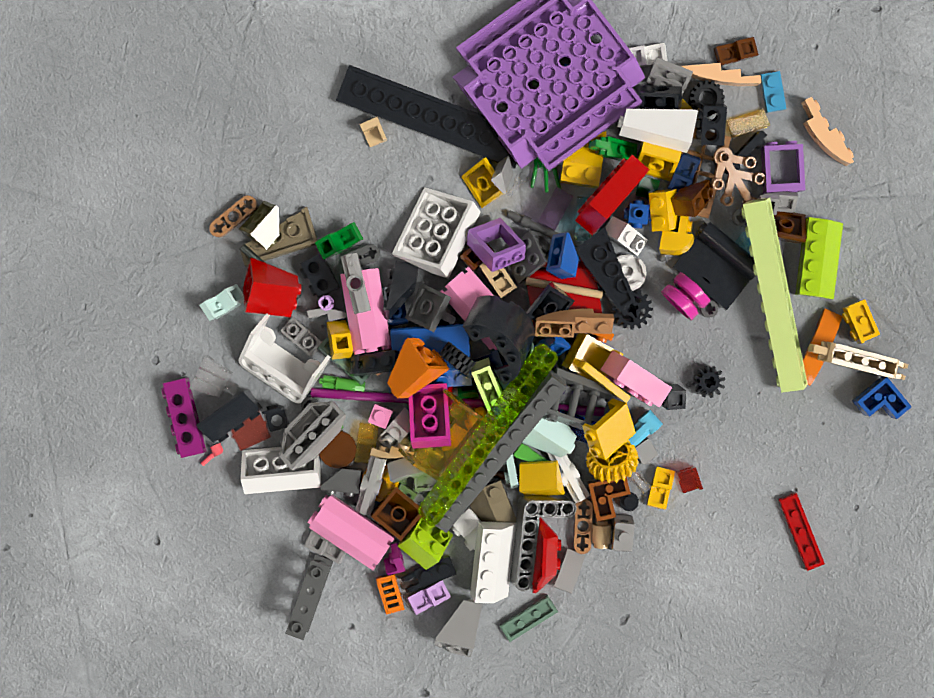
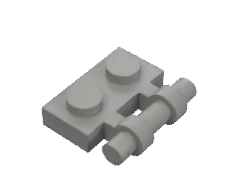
[646,58,693,95]

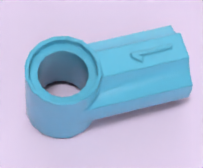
[629,409,663,447]

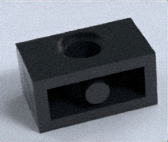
[640,85,682,109]

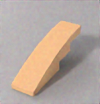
[682,63,761,86]

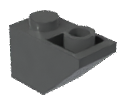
[320,467,362,496]

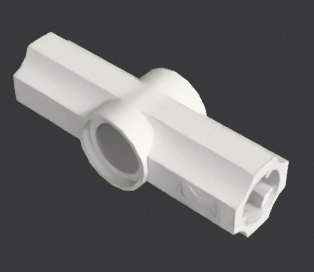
[547,453,590,503]

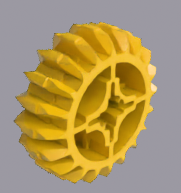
[586,440,638,483]

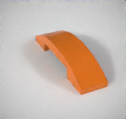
[803,308,842,386]

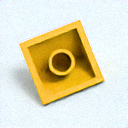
[461,157,507,208]
[519,460,565,496]

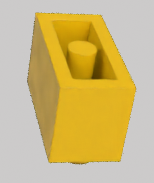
[649,189,679,232]

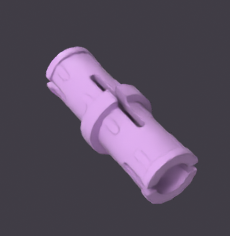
[318,295,335,311]

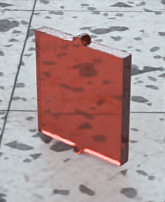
[232,411,271,451]

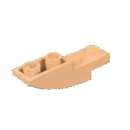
[801,97,854,166]

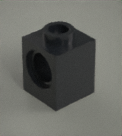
[661,384,686,410]

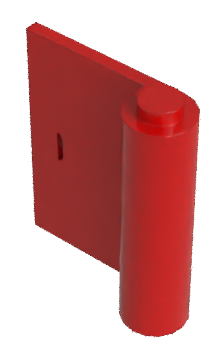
[525,262,602,328]

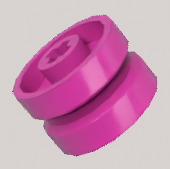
[661,272,710,321]

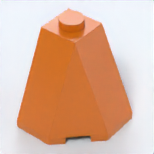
[387,338,449,398]

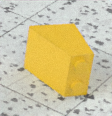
[637,141,681,181]

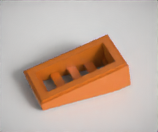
[376,574,405,615]

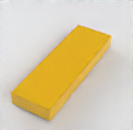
[577,361,630,403]

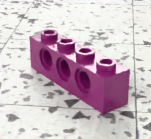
[161,378,207,458]

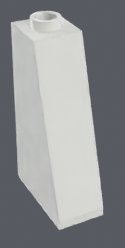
[617,109,698,153]

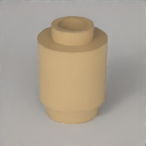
[592,520,612,549]

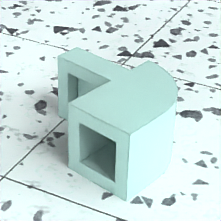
[199,284,244,321]

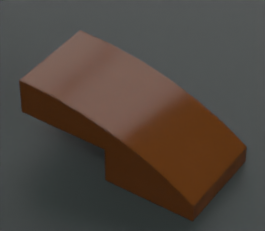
[713,37,759,66]

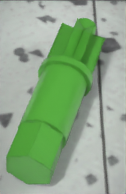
[319,375,366,392]

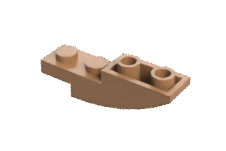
[535,309,614,338]

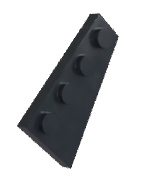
[575,227,636,313]

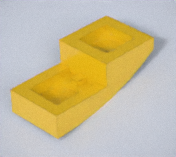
[646,467,675,510]

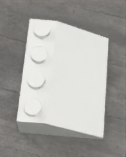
[392,187,480,279]

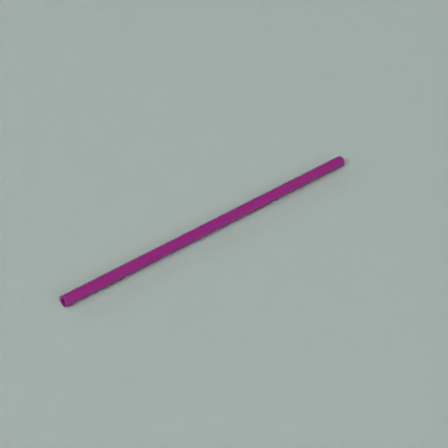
[311,388,605,416]

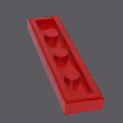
[778,492,825,571]

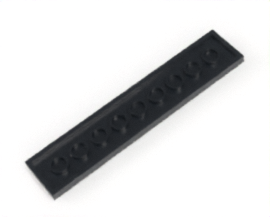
[336,65,517,169]

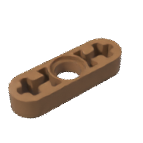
[209,196,258,238]
[573,498,593,554]

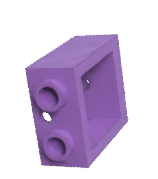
[761,141,805,194]
[467,217,526,272]

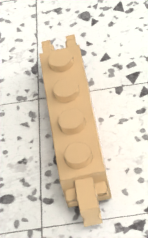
[808,341,909,380]

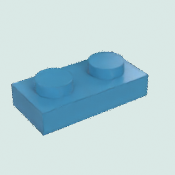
[761,71,787,113]

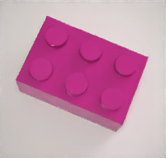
[409,383,451,448]

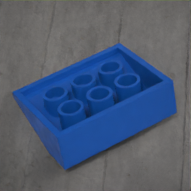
[390,324,472,387]

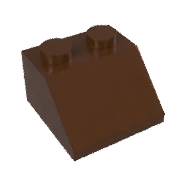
[371,487,426,541]

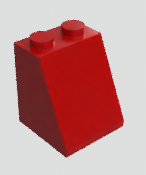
[242,258,302,317]

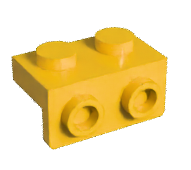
[842,299,880,344]

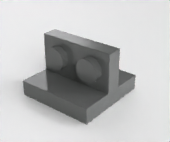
[405,284,456,332]

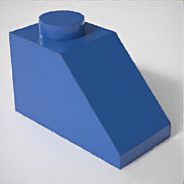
[546,232,579,279]

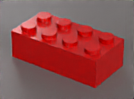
[575,155,650,236]

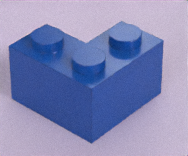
[852,376,912,419]

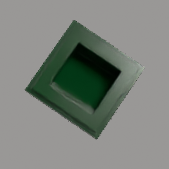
[635,176,660,199]

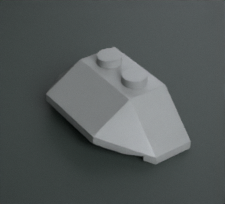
[279,401,346,471]

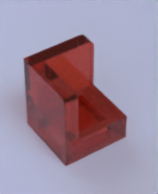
[675,466,703,493]

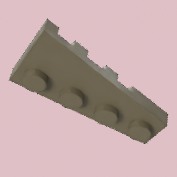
[240,207,318,267]

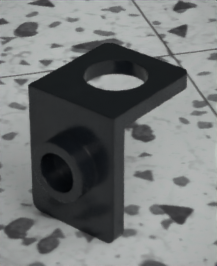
[262,404,288,432]

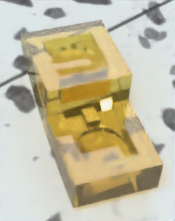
[354,423,379,464]

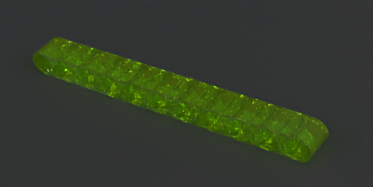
[418,344,558,526]

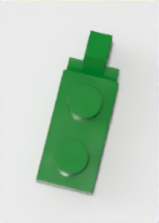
[589,136,637,161]

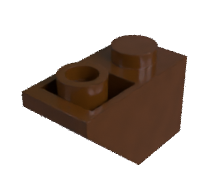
[671,180,713,217]

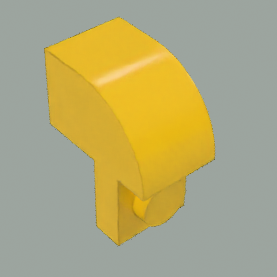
[659,216,694,255]

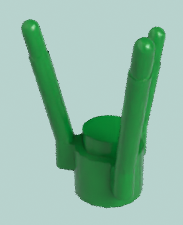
[530,157,562,193]

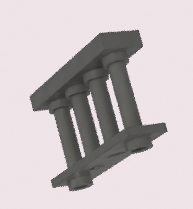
[544,368,620,431]
[285,554,333,640]

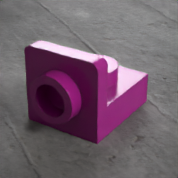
[384,543,405,576]

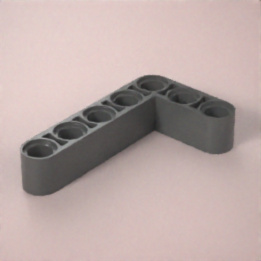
[510,495,577,592]

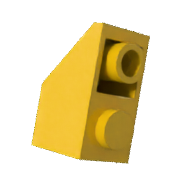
[326,320,353,360]

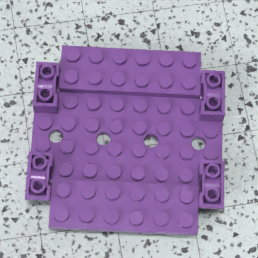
[452,0,645,172]

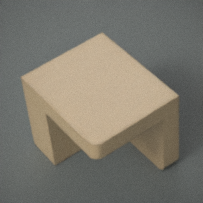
[360,117,388,147]

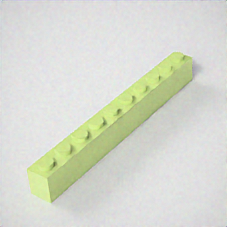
[741,197,808,393]

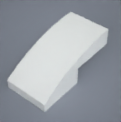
[629,43,668,67]

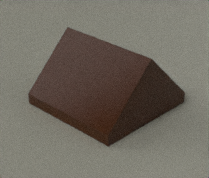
[774,211,806,244]

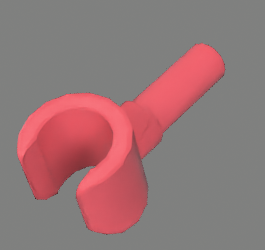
[201,443,223,466]

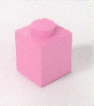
[368,403,394,429]

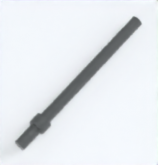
[507,210,581,248]

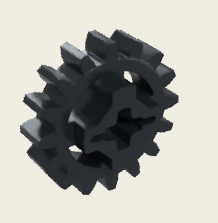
[611,290,653,330]

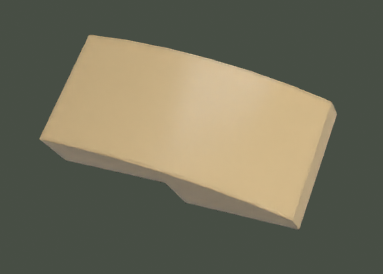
[370,444,415,458]

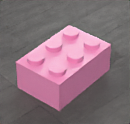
[600,351,672,407]

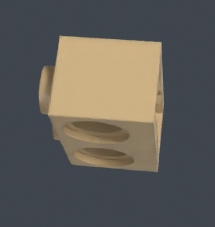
[479,263,517,298]

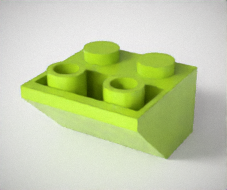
[398,512,453,570]

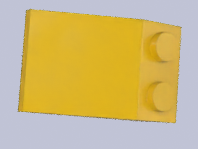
[560,131,606,189]

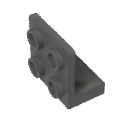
[508,230,550,283]

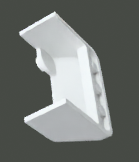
[239,314,331,403]

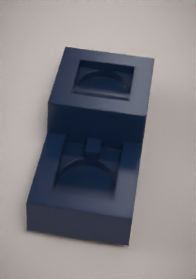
[667,152,701,192]

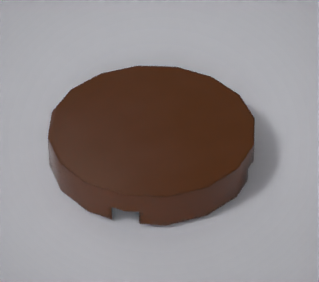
[319,431,357,469]

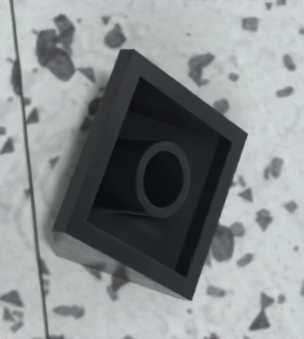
[526,282,575,322]

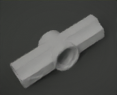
[341,253,371,314]
[355,456,387,515]

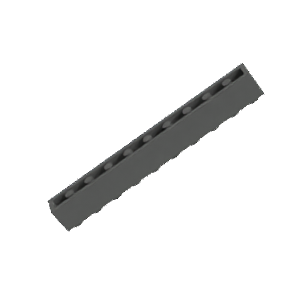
[430,369,567,533]

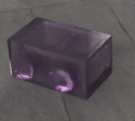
[537,187,573,231]

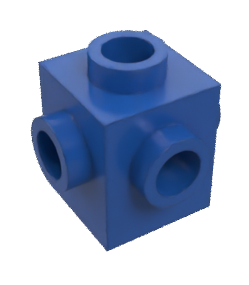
[624,200,651,229]

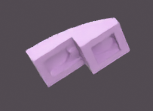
[406,580,451,615]

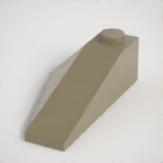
[470,479,527,546]

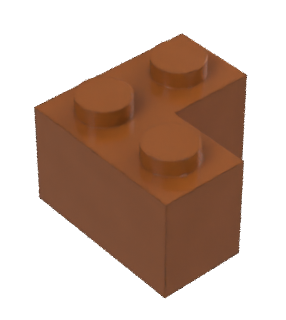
[587,476,631,522]

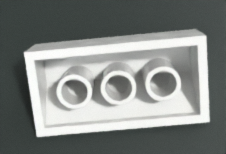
[241,447,321,494]
[470,521,516,603]

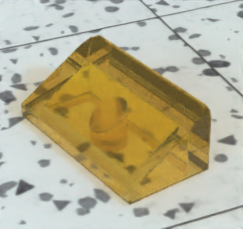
[726,109,771,139]

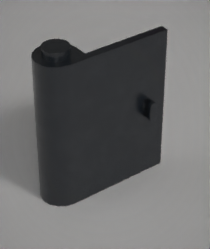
[673,222,755,310]

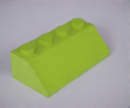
[795,217,843,299]

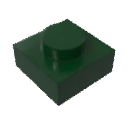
[457,378,478,399]

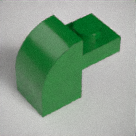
[315,222,363,260]

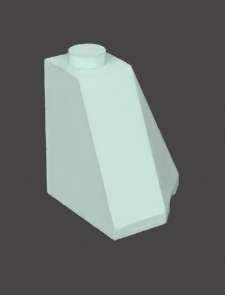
[522,417,577,458]

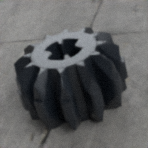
[692,365,725,398]

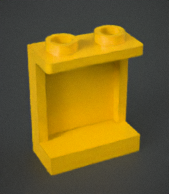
[562,333,623,382]
[582,398,636,460]

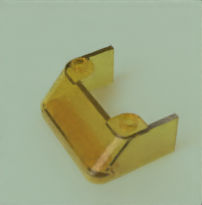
[398,389,494,485]

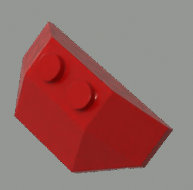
[532,518,561,593]

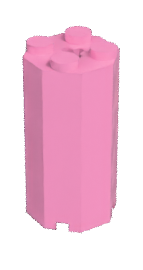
[440,267,497,350]
[340,268,392,355]
[307,494,395,570]

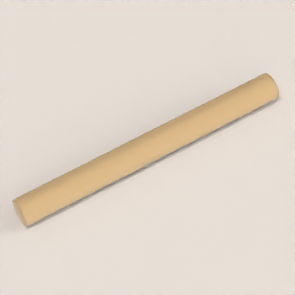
[525,277,603,299]

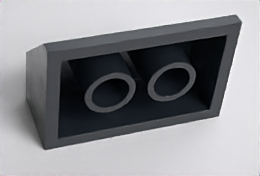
[196,390,263,443]

